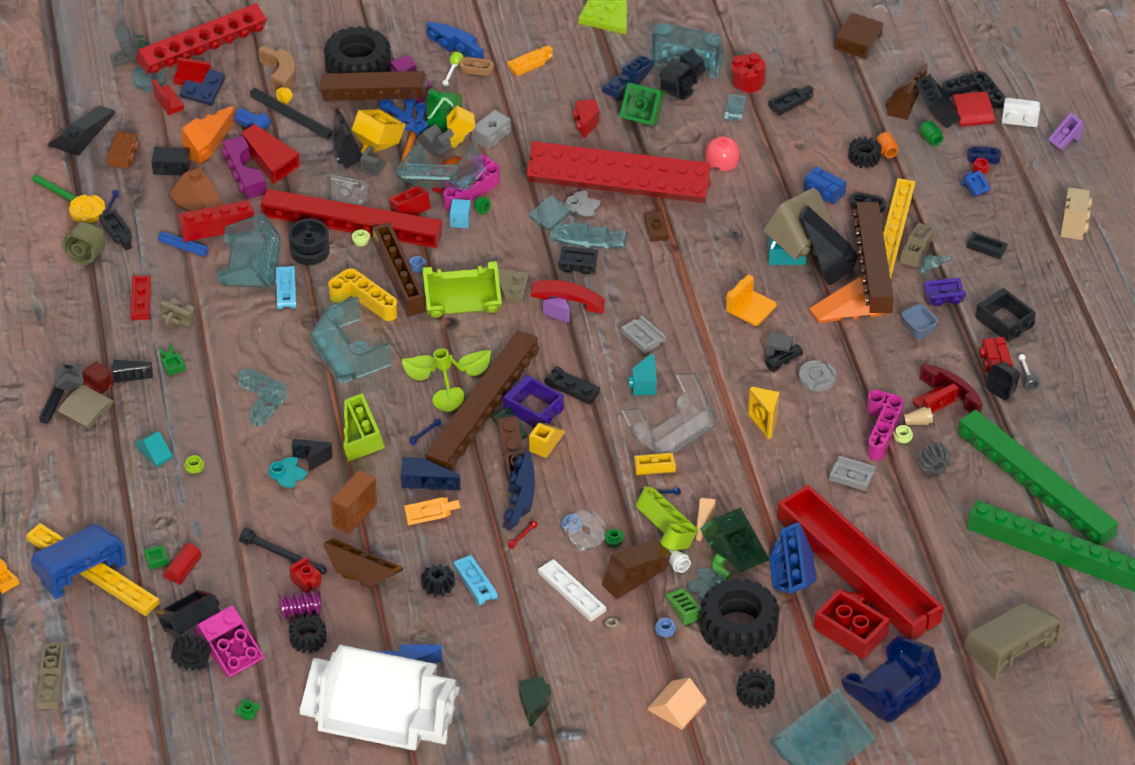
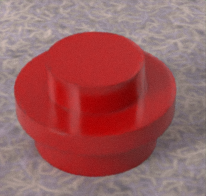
[972,158,990,174]

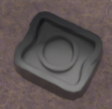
[987,362,1020,400]

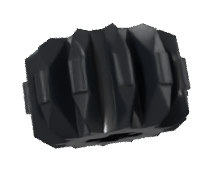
[421,564,455,597]

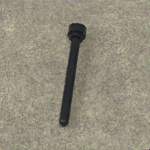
[239,527,327,575]

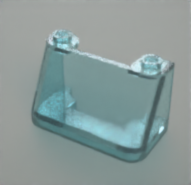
[651,23,725,78]
[217,213,281,288]

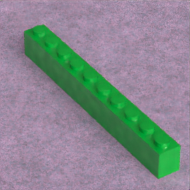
[958,410,1118,546]
[967,500,1135,592]

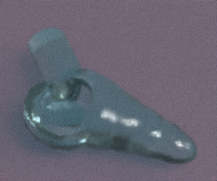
[919,255,952,275]

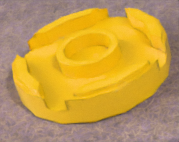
[69,195,106,223]

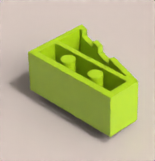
[344,393,385,462]

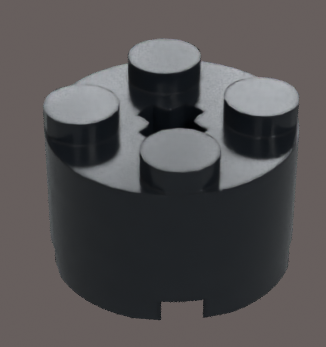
[659,59,698,100]

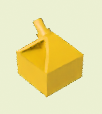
[352,109,406,154]

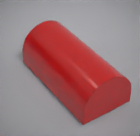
[163,543,202,585]

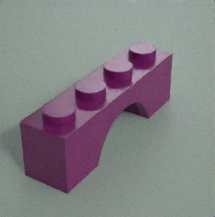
[221,136,266,199]

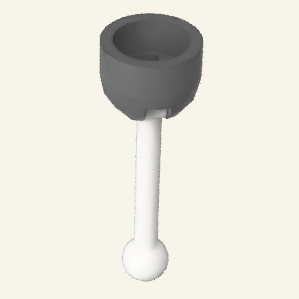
[1018,354,1040,391]

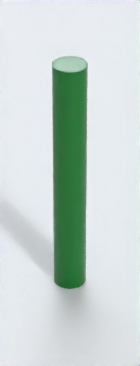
[32,174,77,201]

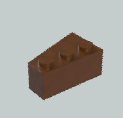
[602,539,672,599]

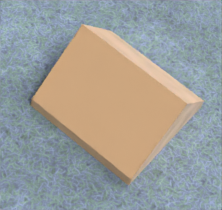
[648,678,706,730]

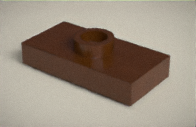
[644,210,669,241]

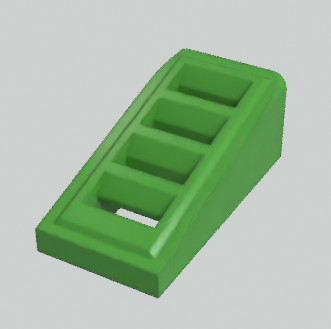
[665,588,701,626]

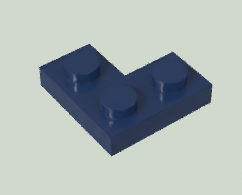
[179,70,226,106]

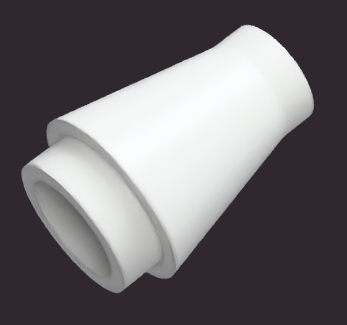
[666,548,691,573]

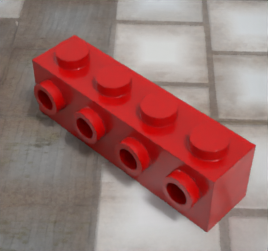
[178,200,254,242]

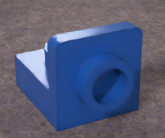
[960,171,991,198]

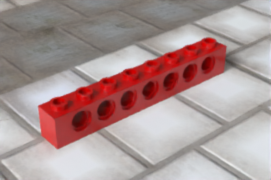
[136,3,267,75]

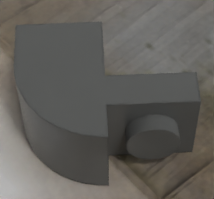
[417,124,454,156]

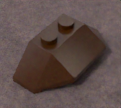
[323,538,404,587]

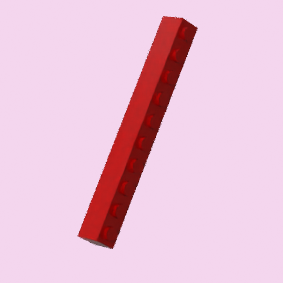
[261,189,442,248]

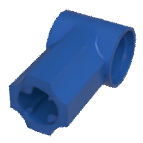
[234,108,271,130]

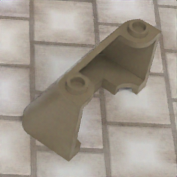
[763,188,837,259]
[964,603,1063,680]

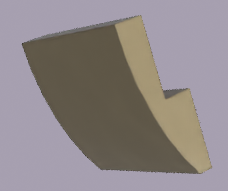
[57,384,114,430]

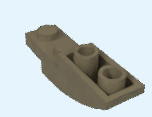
[36,642,65,709]

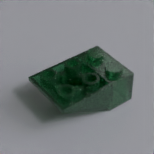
[700,507,770,572]

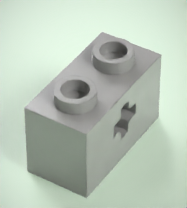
[471,110,511,150]

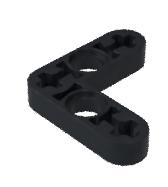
[942,71,1005,109]

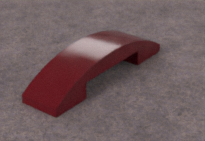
[919,364,983,413]

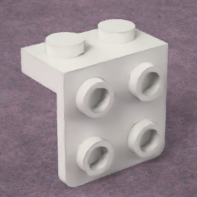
[1002,98,1040,127]

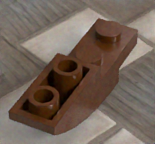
[497,416,524,483]

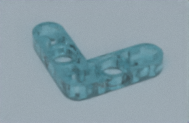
[238,369,288,426]

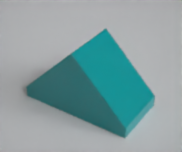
[134,431,173,467]

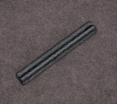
[39,364,73,424]

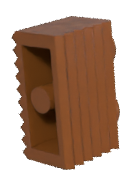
[107,131,140,169]

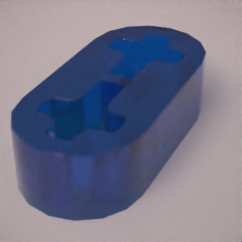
[967,146,1001,165]

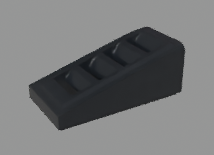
[111,360,153,382]

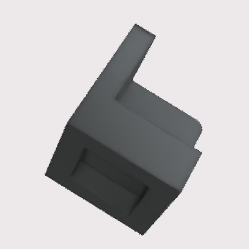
[360,146,386,177]
[766,332,793,359]
[55,364,83,392]

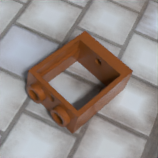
[331,470,377,534]

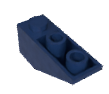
[401,457,461,491]

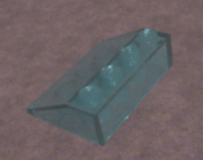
[769,688,876,765]

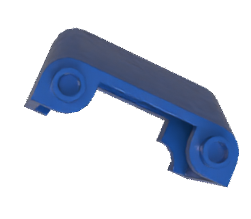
[31,524,127,599]

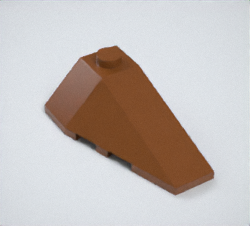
[169,167,224,211]

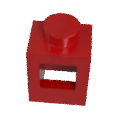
[289,557,322,594]

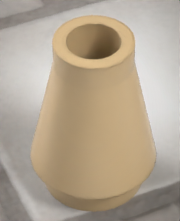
[904,407,933,426]

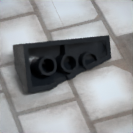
[48,106,115,156]
[799,206,858,285]

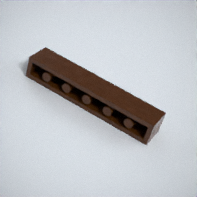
[320,71,428,101]
[373,223,425,317]

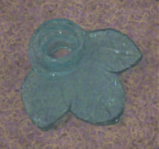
[687,568,726,600]

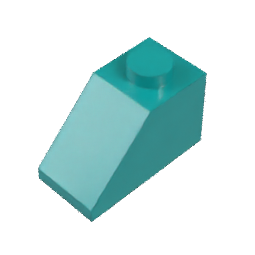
[629,354,657,396]

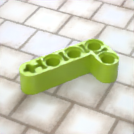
[635,486,698,550]

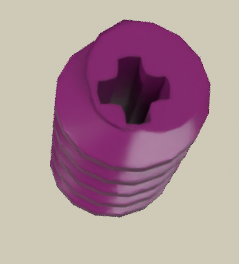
[278,589,322,620]

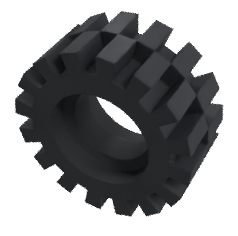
[848,137,881,169]
[289,614,327,653]
[171,634,211,670]
[737,669,775,709]

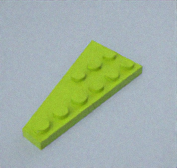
[578,0,627,34]

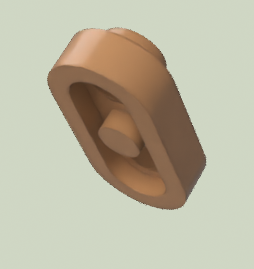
[459,57,494,76]

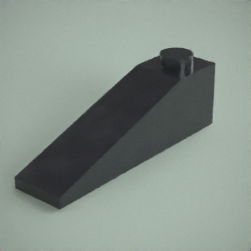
[334,108,363,169]

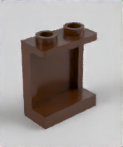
[835,13,883,59]

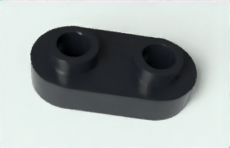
[850,192,886,213]

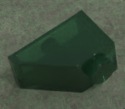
[518,676,551,727]

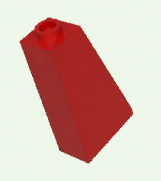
[242,124,300,184]

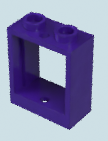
[503,375,564,428]

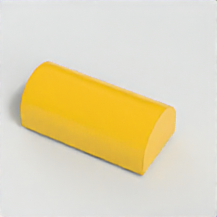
[634,453,676,476]

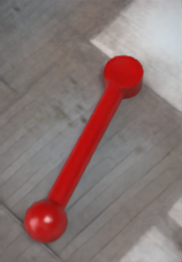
[508,520,538,549]

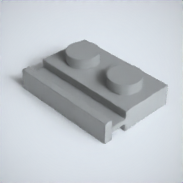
[621,316,666,354]
[829,456,876,492]

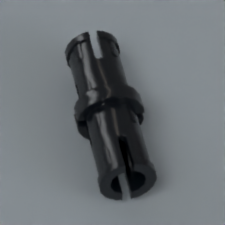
[765,344,803,370]

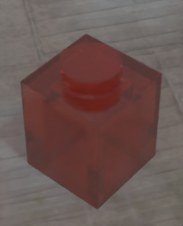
[82,361,114,394]

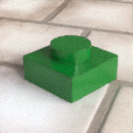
[144,545,169,570]

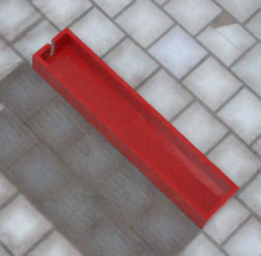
[527,141,711,203]
[777,485,944,642]

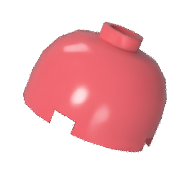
[704,136,740,171]

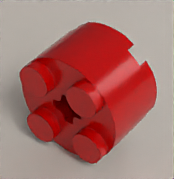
[731,53,766,93]

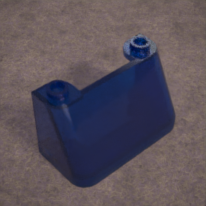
[841,636,941,723]

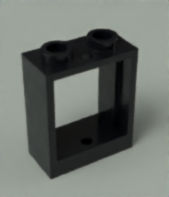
[915,74,961,128]
[975,288,1036,342]
[155,590,220,635]

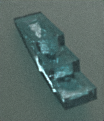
[550,222,628,249]

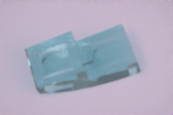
[724,94,746,122]

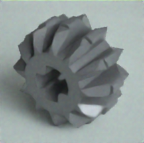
[917,443,952,476]

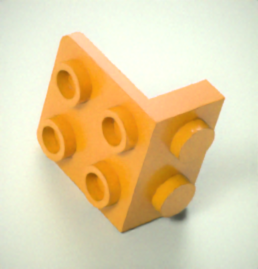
[725,274,777,326]

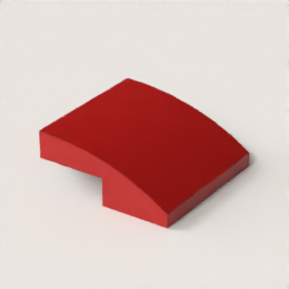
[952,91,995,127]

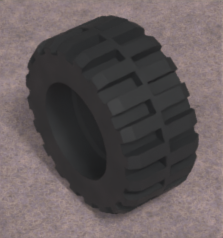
[324,26,391,73]
[700,578,779,657]

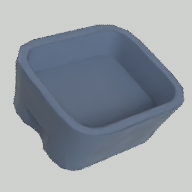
[902,304,938,339]

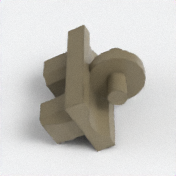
[160,298,195,329]

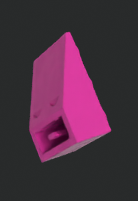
[194,605,265,678]

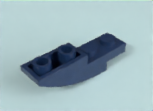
[602,55,655,99]
[503,450,535,531]

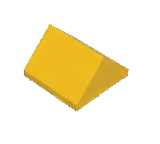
[748,387,780,439]

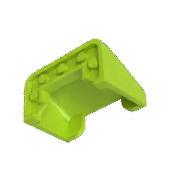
[422,261,502,318]

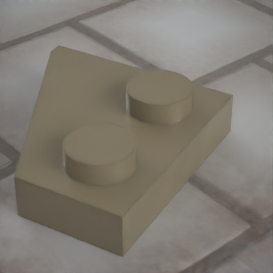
[498,269,529,303]

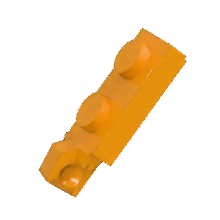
[507,45,553,76]
[403,497,460,525]

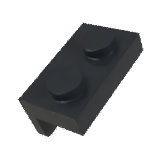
[558,247,598,275]

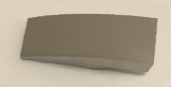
[900,223,936,267]

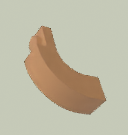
[258,45,296,92]

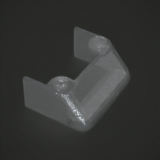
[622,372,716,454]

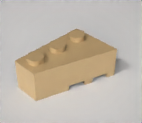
[1061,187,1092,240]

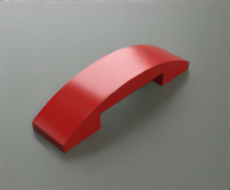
[530,280,605,314]

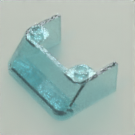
[394,143,486,190]
[310,296,391,382]

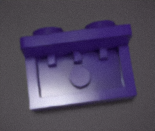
[923,277,967,306]

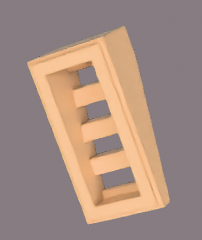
[696,498,716,541]

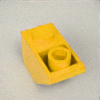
[446,105,475,148]
[529,423,565,458]

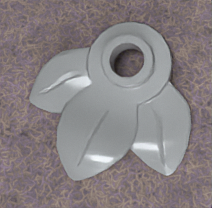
[565,190,601,217]

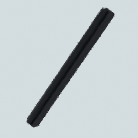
[250,88,333,139]

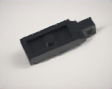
[768,85,814,115]
[98,210,132,250]

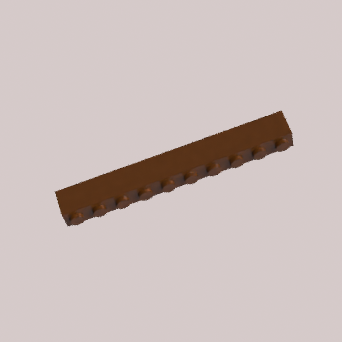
[853,202,893,313]
[425,330,539,470]

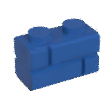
[804,166,847,204]

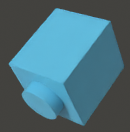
[450,199,471,228]

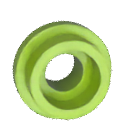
[184,455,204,474]

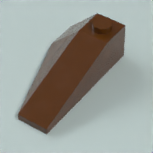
[885,63,928,120]

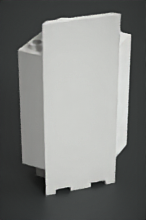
[300,645,460,751]

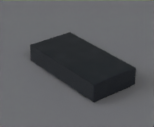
[966,232,1008,260]

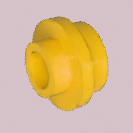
[276,87,292,105]

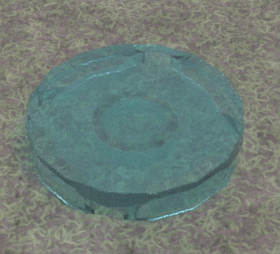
[132,67,167,92]

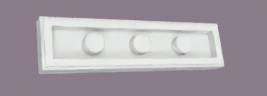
[538,559,606,622]

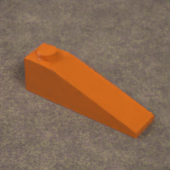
[181,106,235,165]
[809,276,893,323]

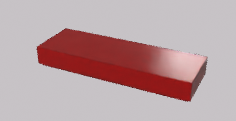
[131,275,151,320]

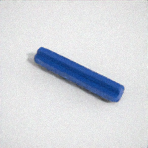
[158,231,209,257]

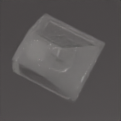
[327,173,370,206]

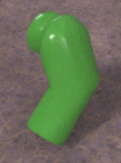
[712,553,732,581]

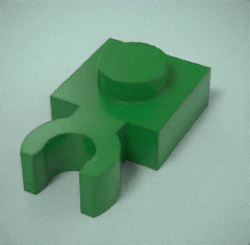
[159,345,186,376]

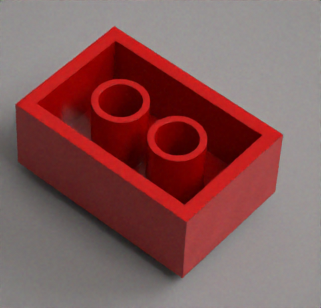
[814,589,890,660]

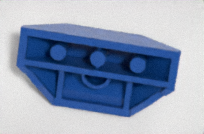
[770,522,816,594]

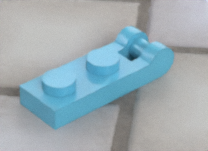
[276,266,296,309]
[453,555,498,606]

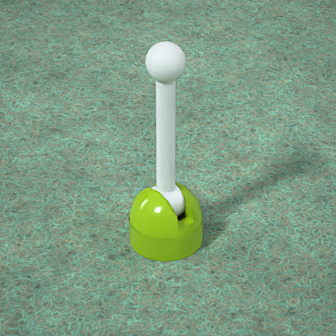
[442,52,464,87]

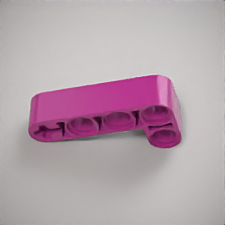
[443,154,500,212]
[867,390,904,461]

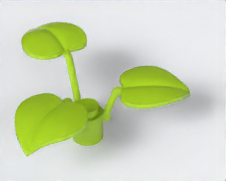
[402,348,491,412]

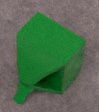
[619,83,666,126]
[427,88,462,133]

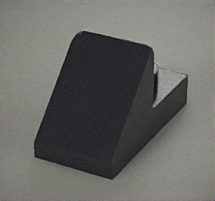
[292,439,333,470]

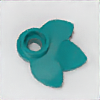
[268,457,308,488]

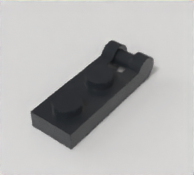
[544,366,600,404]

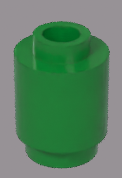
[919,121,944,146]

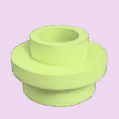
[352,230,370,246]
[893,425,913,443]

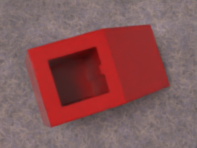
[572,99,599,138]

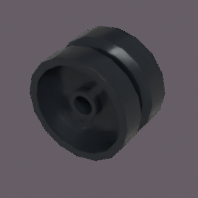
[289,219,330,265]

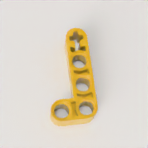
[328,268,398,321]

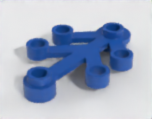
[379,99,428,135]

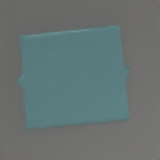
[528,195,572,231]

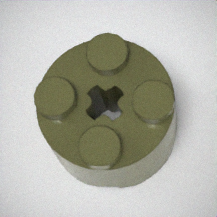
[62,222,105,266]

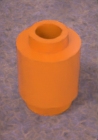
[876,132,898,158]

